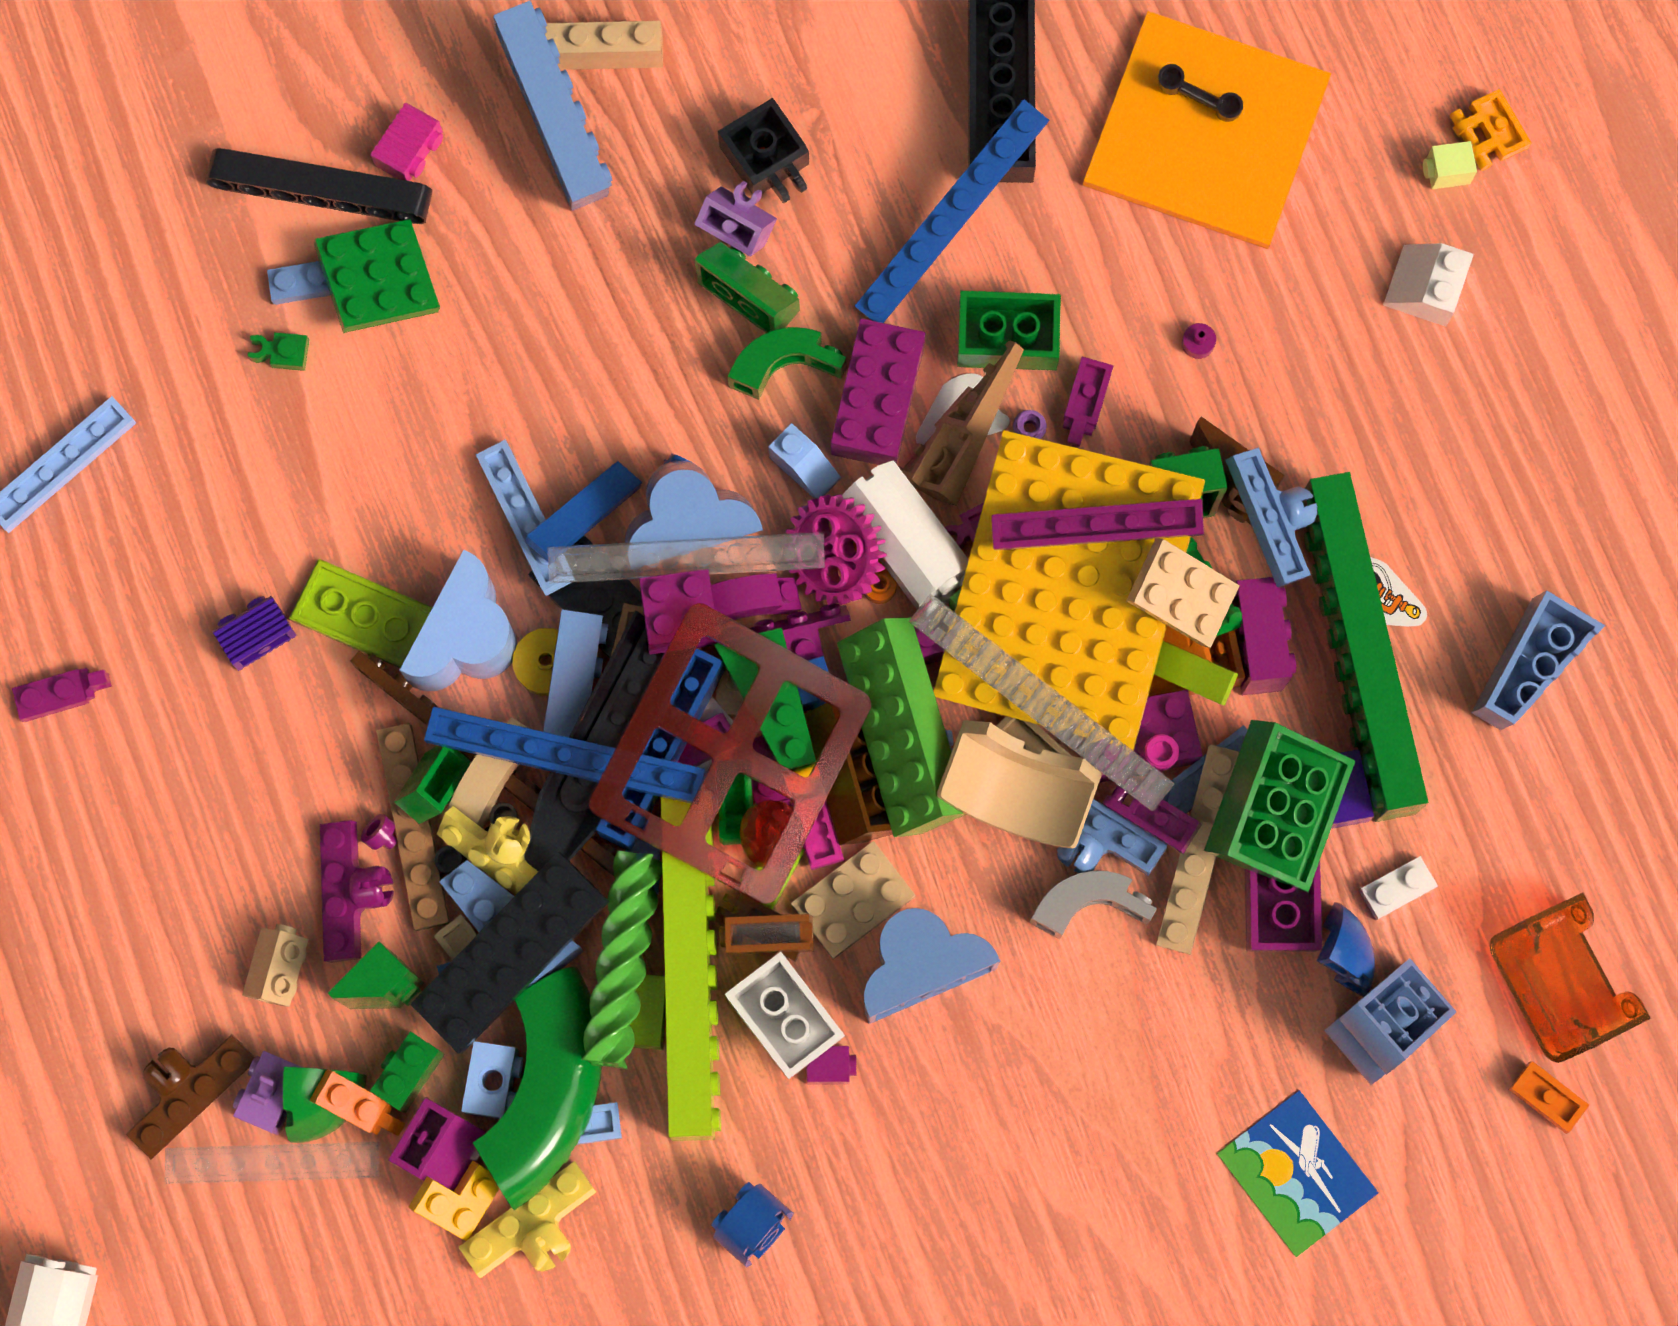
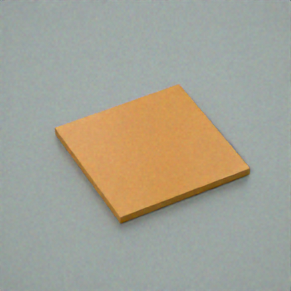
[1083,11,1332,249]

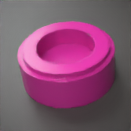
[1143,734,1179,771]

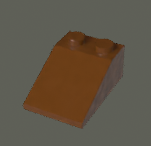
[1189,416,1285,525]

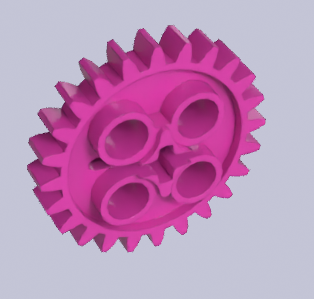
[784,494,887,605]

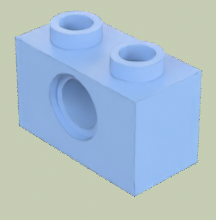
[461,1041,523,1119]

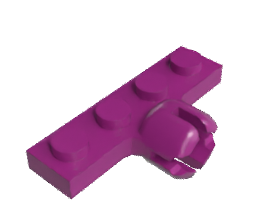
[320,820,394,963]

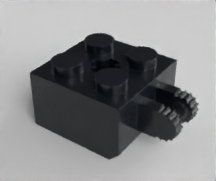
[718,98,809,203]

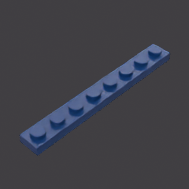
[854,99,1050,323]
[424,707,706,805]

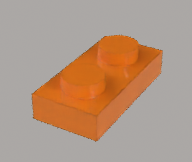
[1508,1061,1589,1134]

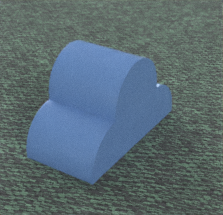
[625,461,763,569]
[864,908,1000,1024]
[1324,958,1456,1085]

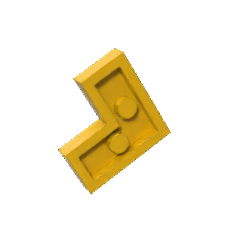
[408,1160,499,1241]

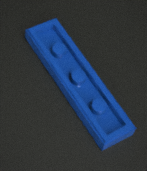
[525,461,642,564]

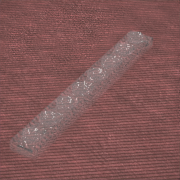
[547,532,825,584]

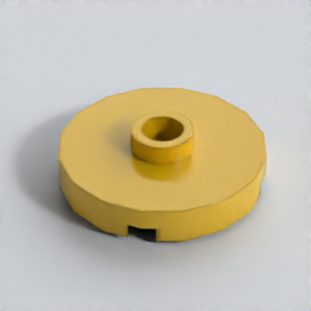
[513,628,558,696]

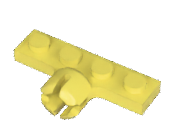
[436,806,538,895]
[459,1161,596,1278]

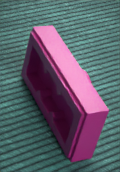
[791,794,845,870]

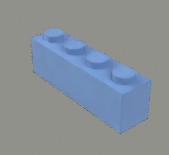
[543,610,608,737]

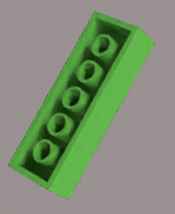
[837,617,967,838]

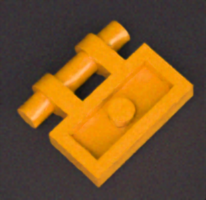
[1449,89,1532,171]

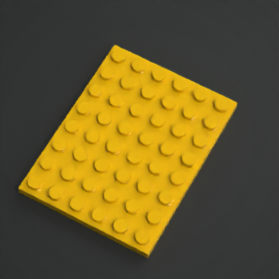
[934,430,1205,750]

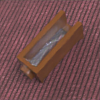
[719,914,814,955]

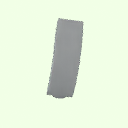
[1030,871,1157,940]

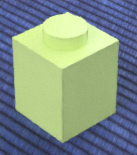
[1423,141,1477,189]

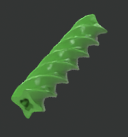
[582,851,663,1069]

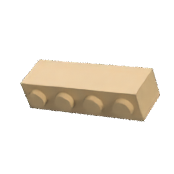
[545,21,663,70]

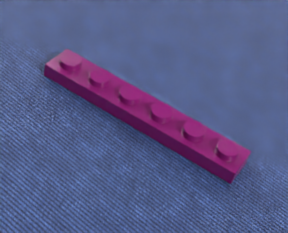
[992,499,1204,551]

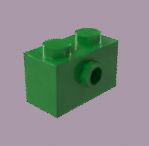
[394,746,472,824]
[370,1031,445,1113]

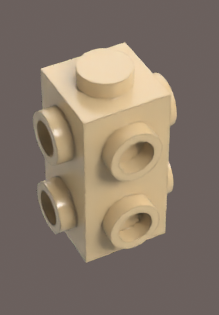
[242,924,309,1007]

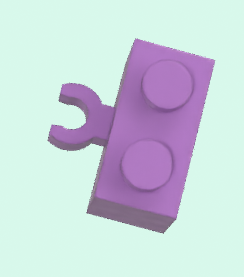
[694,181,777,257]
[233,1051,303,1135]

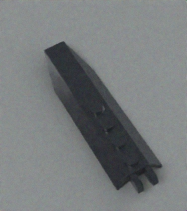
[524,610,690,872]

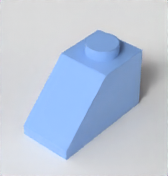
[768,423,841,499]

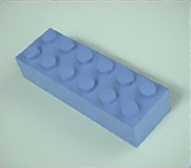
[493,0,613,211]

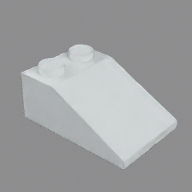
[725,952,845,1079]

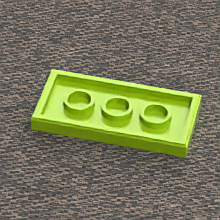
[289,559,433,668]

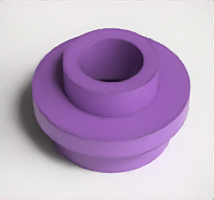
[1013,410,1047,439]

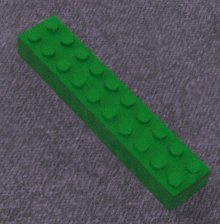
[1302,472,1429,822]

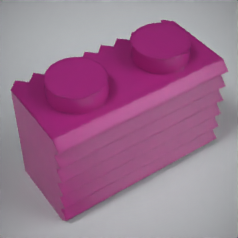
[371,103,443,181]

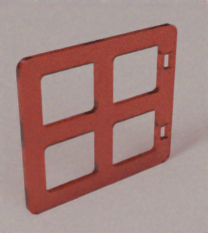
[589,603,871,904]

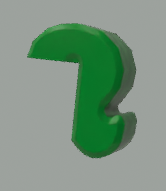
[716,759,755,845]

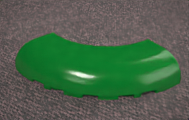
[473,967,602,1210]

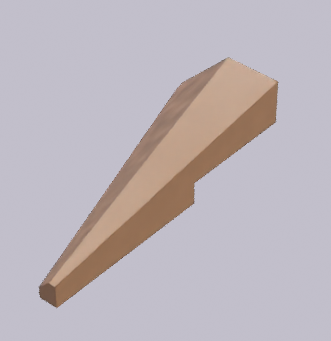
[898,341,1024,506]

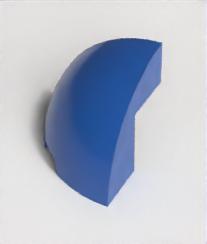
[1317,902,1375,997]

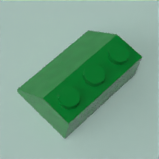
[694,242,800,333]
[328,942,424,1009]

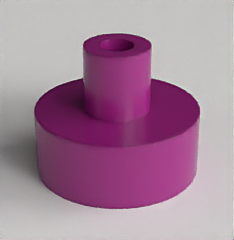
[1182,323,1216,359]
[361,814,397,850]

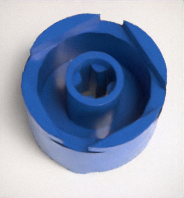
[711,1182,793,1267]

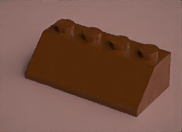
[804,700,893,845]

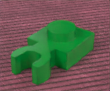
[248,332,309,371]

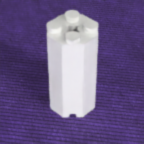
[842,460,969,615]
[5,1254,98,1326]

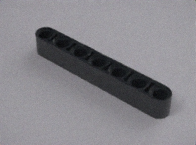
[205,148,433,224]

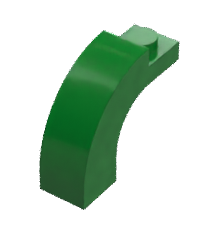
[728,327,846,400]

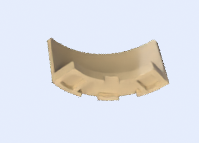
[937,720,1102,849]

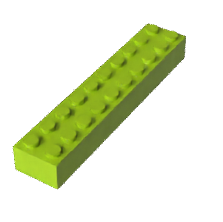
[661,785,721,1141]

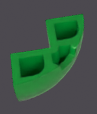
[283,1067,367,1143]

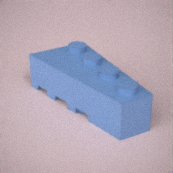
[1471,591,1605,730]
[439,860,584,989]

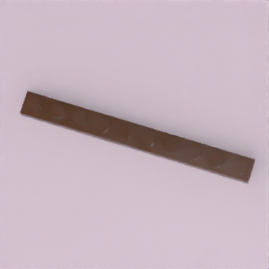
[350,651,617,876]

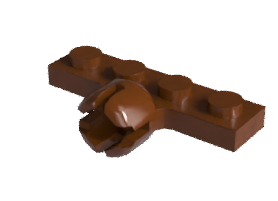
[126,1034,255,1160]

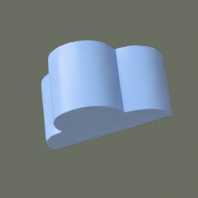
[399,550,517,691]

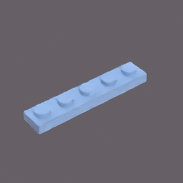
[0,396,136,533]
[476,439,576,596]

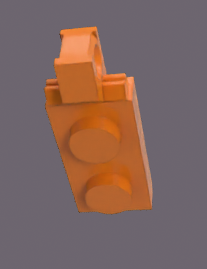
[309,1069,405,1136]

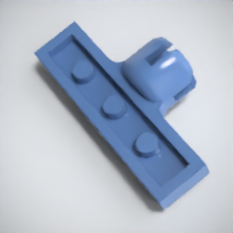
[1226,448,1317,588]
[1057,799,1167,876]

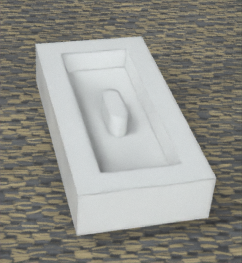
[1358,856,1438,920]

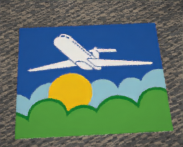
[1217,1090,1379,1257]

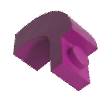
[711,573,802,628]

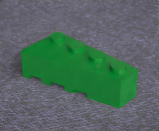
[715,628,816,772]

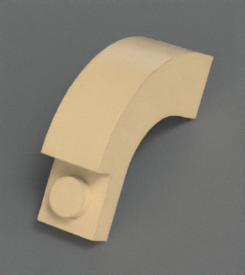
[447,717,530,828]

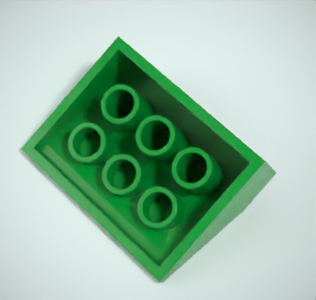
[1204,720,1355,892]

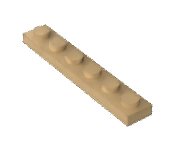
[1156,744,1239,955]

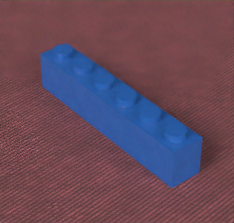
[596,646,725,852]

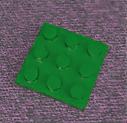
[314,219,440,333]

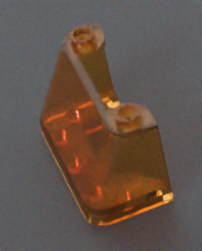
[1490,892,1651,1063]

